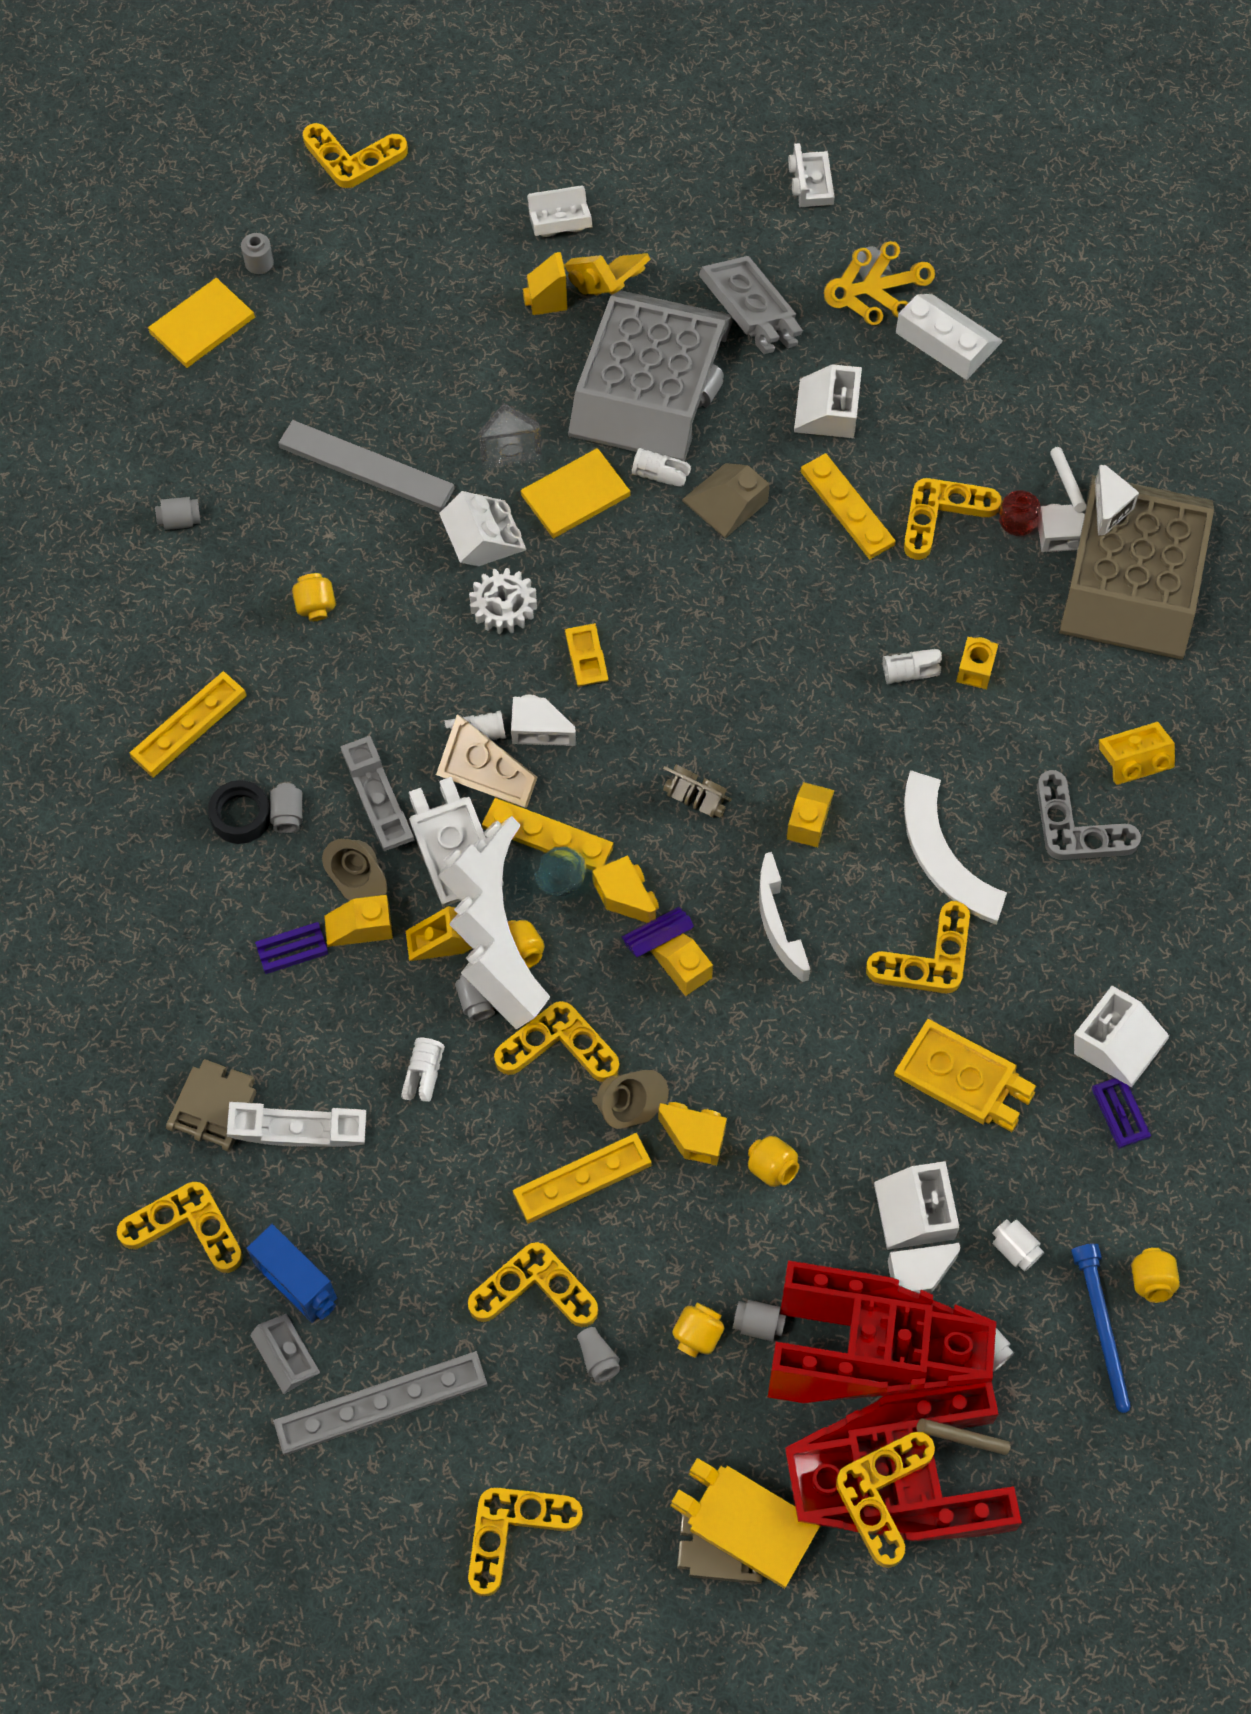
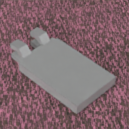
[699,256,803,354]

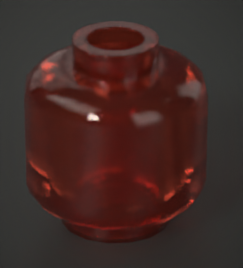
[999,490,1041,536]

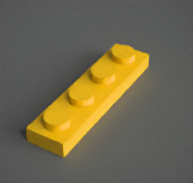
[800,453,896,560]
[129,671,246,778]
[482,798,614,870]
[513,1133,652,1224]

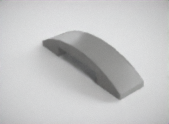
[340,736,414,851]

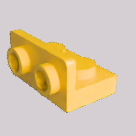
[1099,722,1175,785]

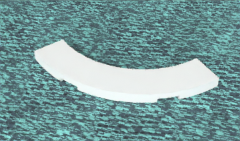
[904,770,1007,925]

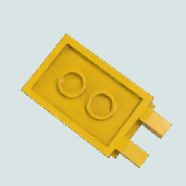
[894,1019,1036,1132]
[670,1458,820,1589]

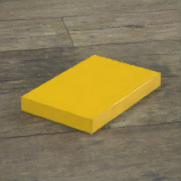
[148,278,255,368]
[521,448,630,539]

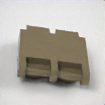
[166,1059,257,1152]
[677,1501,763,1584]

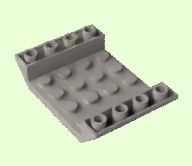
[568,290,733,462]

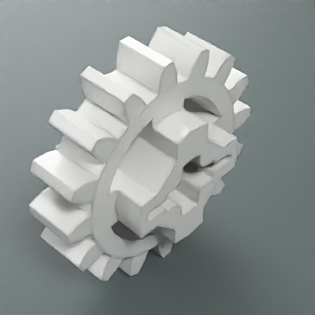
[469,568,537,634]

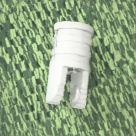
[632,448,691,487]
[883,649,942,684]
[444,710,506,740]
[401,1038,445,1102]

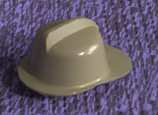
[322,839,387,900]
[592,1070,669,1129]

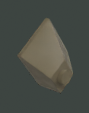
[682,463,770,538]

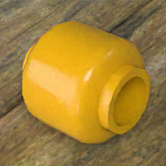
[292,573,336,622]
[508,920,545,968]
[748,1136,799,1187]
[1131,1248,1180,1303]
[672,1302,724,1358]

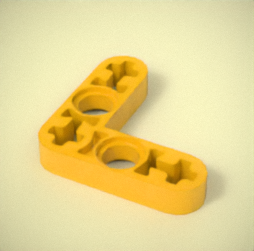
[303,123,408,188]
[904,478,1002,560]
[866,901,970,993]
[494,1001,619,1082]
[117,1182,243,1273]
[468,1242,598,1327]
[836,1432,935,1568]
[468,1488,583,1596]

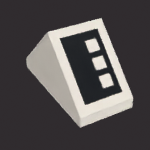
[1095,465,1139,535]

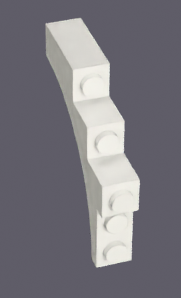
[438,816,550,1029]

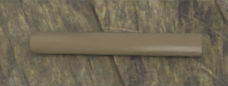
[917,1418,1010,1455]

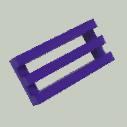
[622,907,694,957]
[255,922,328,974]
[1091,1078,1151,1149]

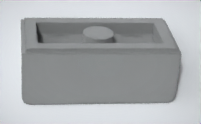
[250,1314,320,1394]

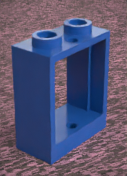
[246,1224,337,1323]

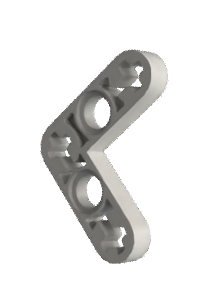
[1037,770,1141,860]

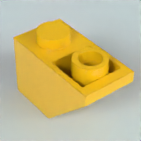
[592,855,659,923]
[658,1102,727,1166]

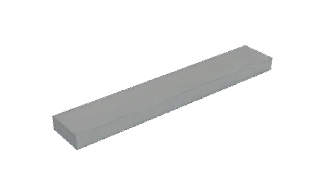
[278,420,454,512]
[273,1351,488,1456]

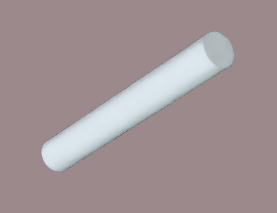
[1050,447,1087,512]

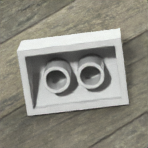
[896,294,1003,380]

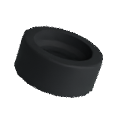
[208,780,270,844]

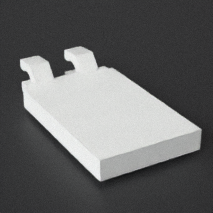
[409,777,504,907]

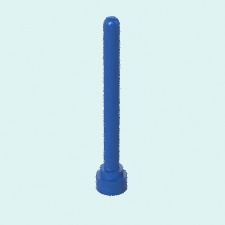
[1071,1244,1130,1413]

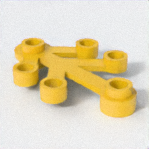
[824,241,935,325]

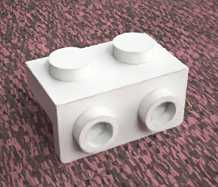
[788,143,835,207]
[527,186,592,237]

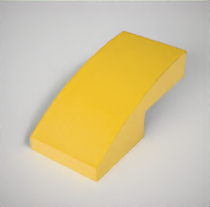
[565,623,608,687]

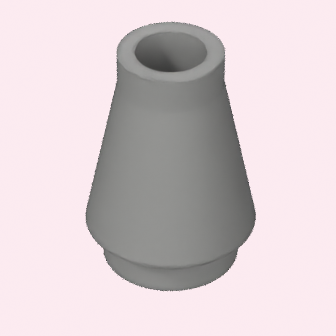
[577,1327,620,1383]

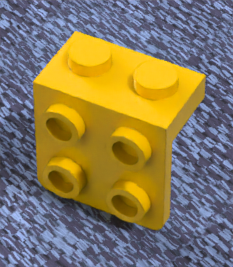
[564,253,650,296]

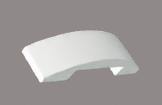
[759,852,810,982]
[227,1102,366,1147]

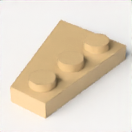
[436,714,538,807]

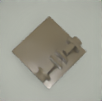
[663,764,732,818]

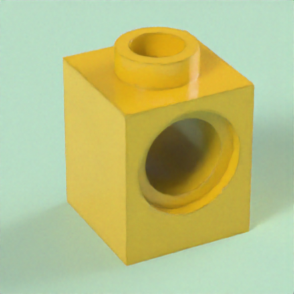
[956,637,998,690]

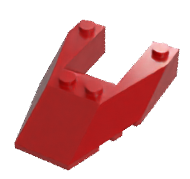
[767,1260,996,1403]
[785,1382,1022,1541]

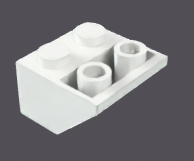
[794,365,862,438]
[439,491,526,566]
[1074,986,1169,1087]
[874,1161,959,1250]

